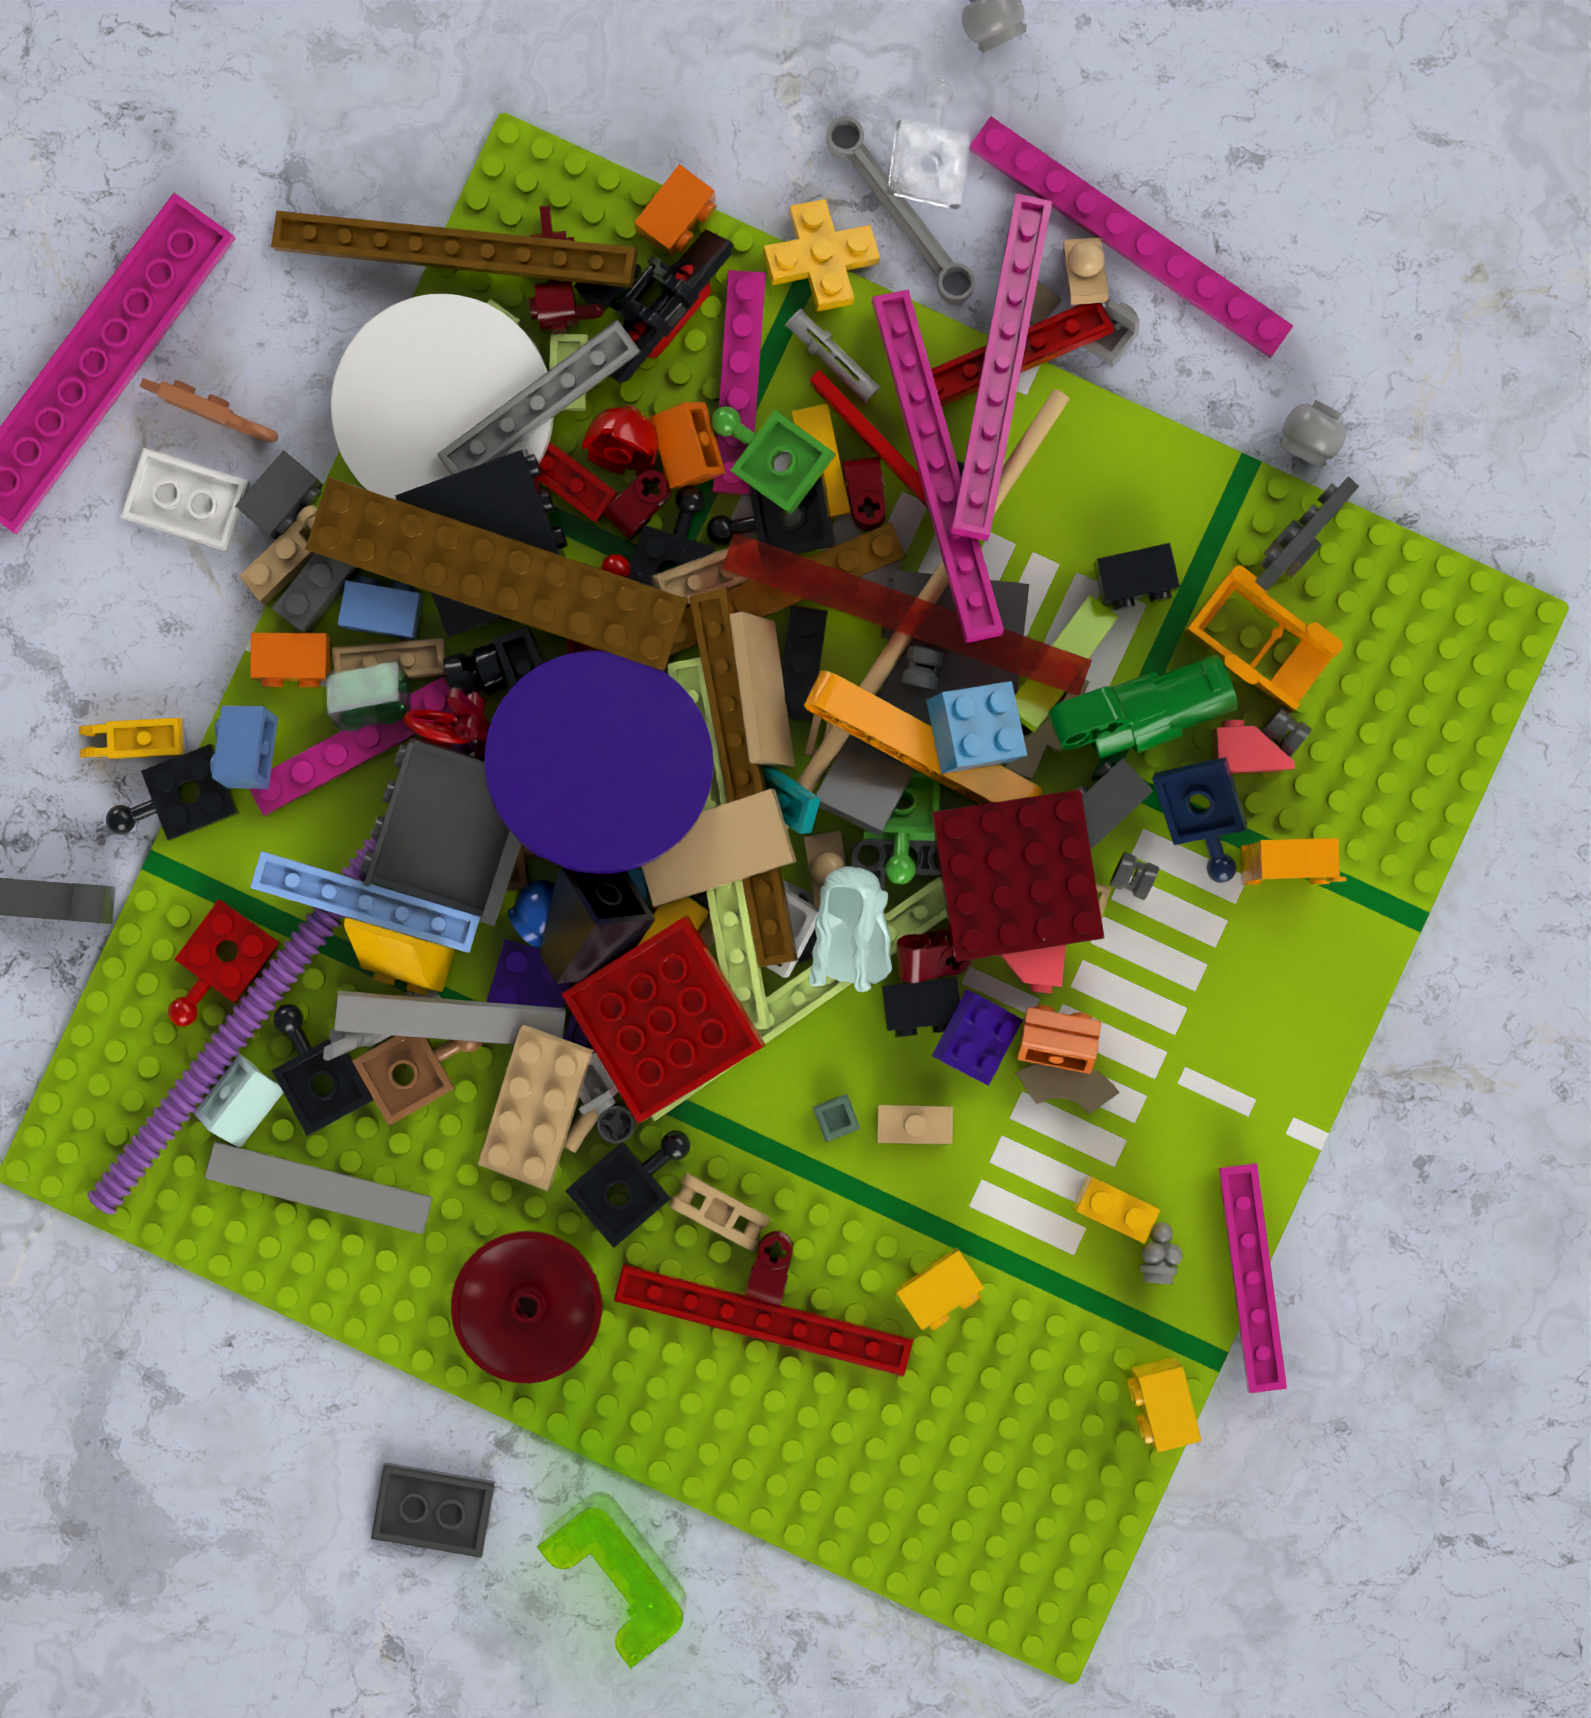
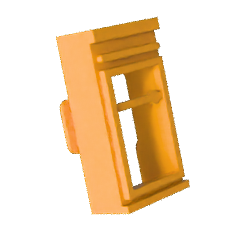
[1183,566,1343,712]
[1241,838,1346,885]

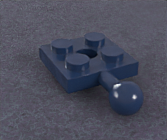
[1152,757,1248,883]

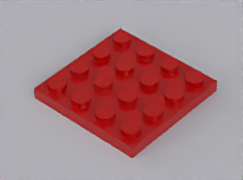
[561,916,766,1124]

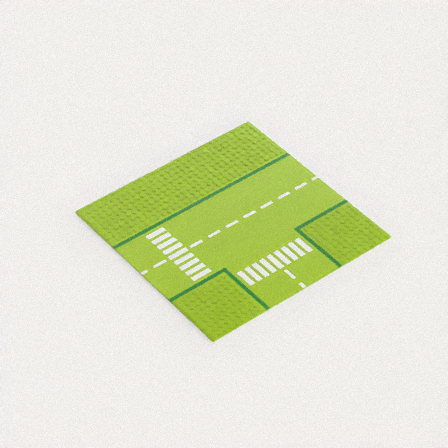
[0,113,1569,1684]

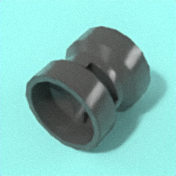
[900,646,945,691]
[1261,706,1312,757]
[1110,852,1159,900]
[597,1104,636,1143]

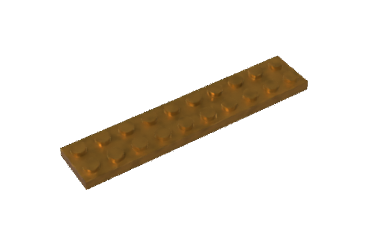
[305,477,688,671]

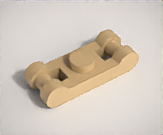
[668,1172,771,1251]

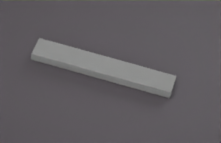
[437,320,641,475]
[334,991,566,1044]
[205,1141,433,1234]

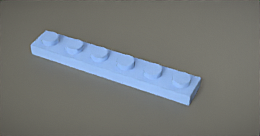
[250,851,480,953]

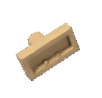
[877,1105,953,1144]

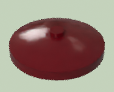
[451,1230,603,1384]

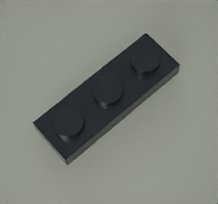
[782,606,828,722]

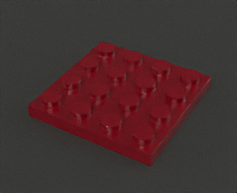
[931,789,1105,962]

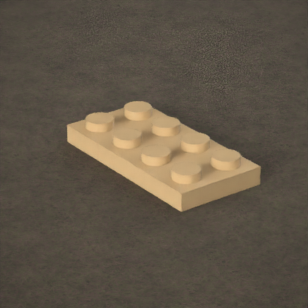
[478,1025,594,1191]

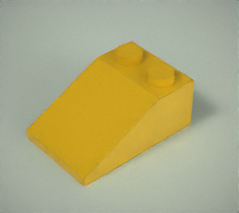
[343,917,455,996]

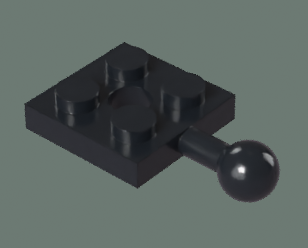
[706,473,836,560]
[628,486,715,608]
[106,744,240,841]
[272,1004,374,1136]
[565,1130,690,1248]

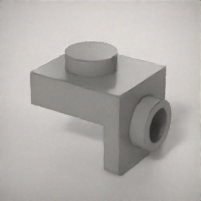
[1083,299,1140,367]
[579,1052,619,1115]

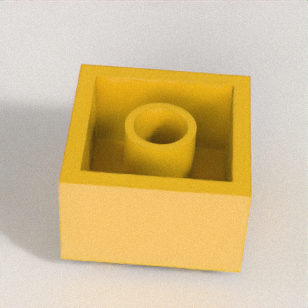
[1126,1357,1202,1453]

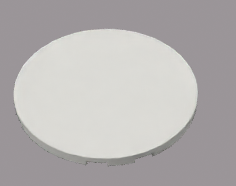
[331,294,554,500]

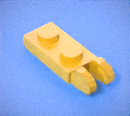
[79,718,185,759]

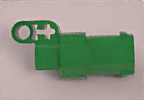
[1048,654,1238,760]

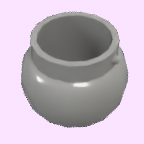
[962,0,1027,53]
[1279,400,1346,468]

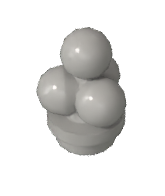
[1139,1222,1183,1284]

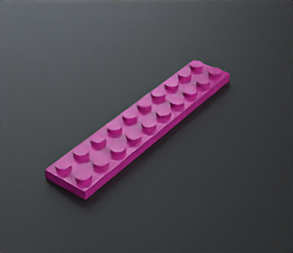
[0,192,236,535]

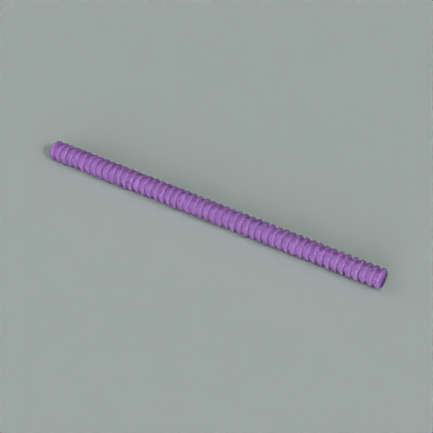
[87,741,476,1215]

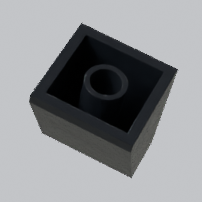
[540,867,655,984]

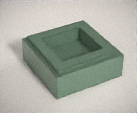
[812,1094,861,1142]

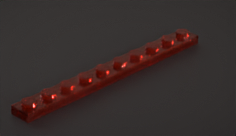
[722,533,1092,696]

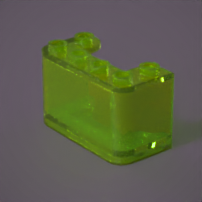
[537,1492,687,1669]

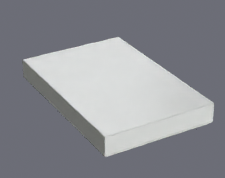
[120,447,251,553]

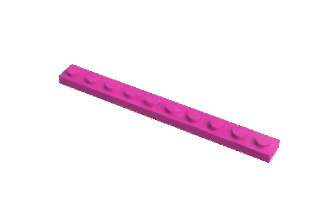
[969,116,1293,358]
[951,193,1052,541]
[872,289,1004,643]

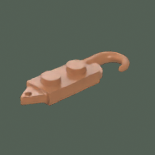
[139,378,279,443]

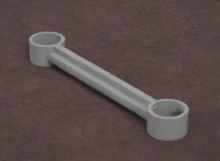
[827,116,975,304]

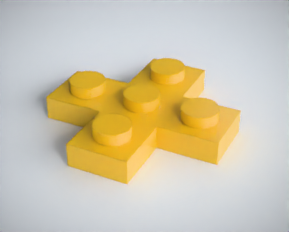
[763,199,880,312]

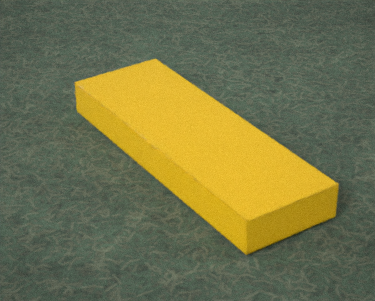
[791,403,851,518]

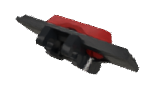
[608,229,734,384]

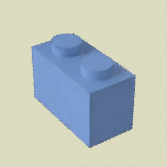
[338,576,424,640]
[210,706,278,789]

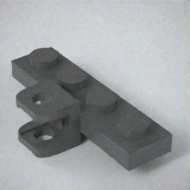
[1255,476,1359,591]

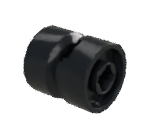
[443,643,508,695]

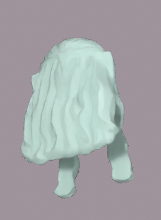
[809,866,892,992]

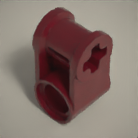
[842,456,886,532]
[603,470,672,541]
[897,929,971,983]
[744,1230,793,1307]

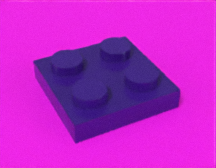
[487,939,571,1008]
[932,989,1023,1086]

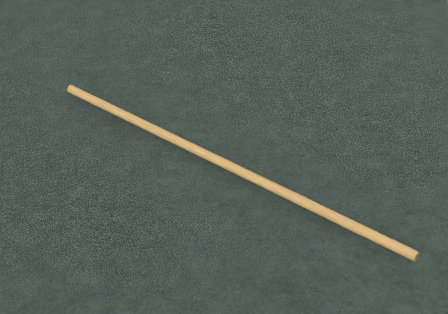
[564,389,1070,1153]

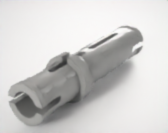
[785,308,881,404]

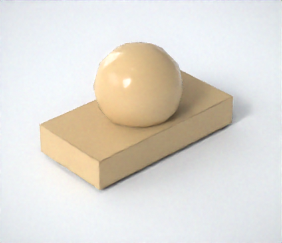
[1063,237,1108,305]
[804,831,846,909]

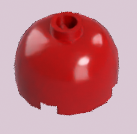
[582,406,658,476]

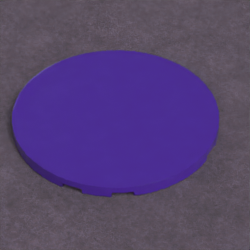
[484,651,714,874]

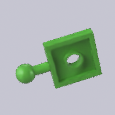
[711,406,836,515]
[864,770,940,884]

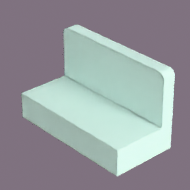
[194,1055,283,1147]

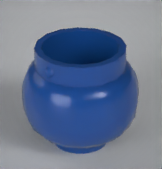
[508,880,556,948]

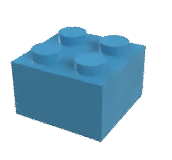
[926,681,1027,774]

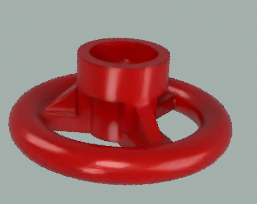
[403,709,475,749]

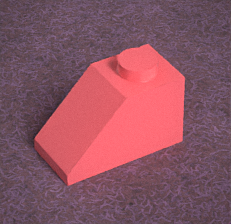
[1212,720,1295,774]
[999,945,1066,993]

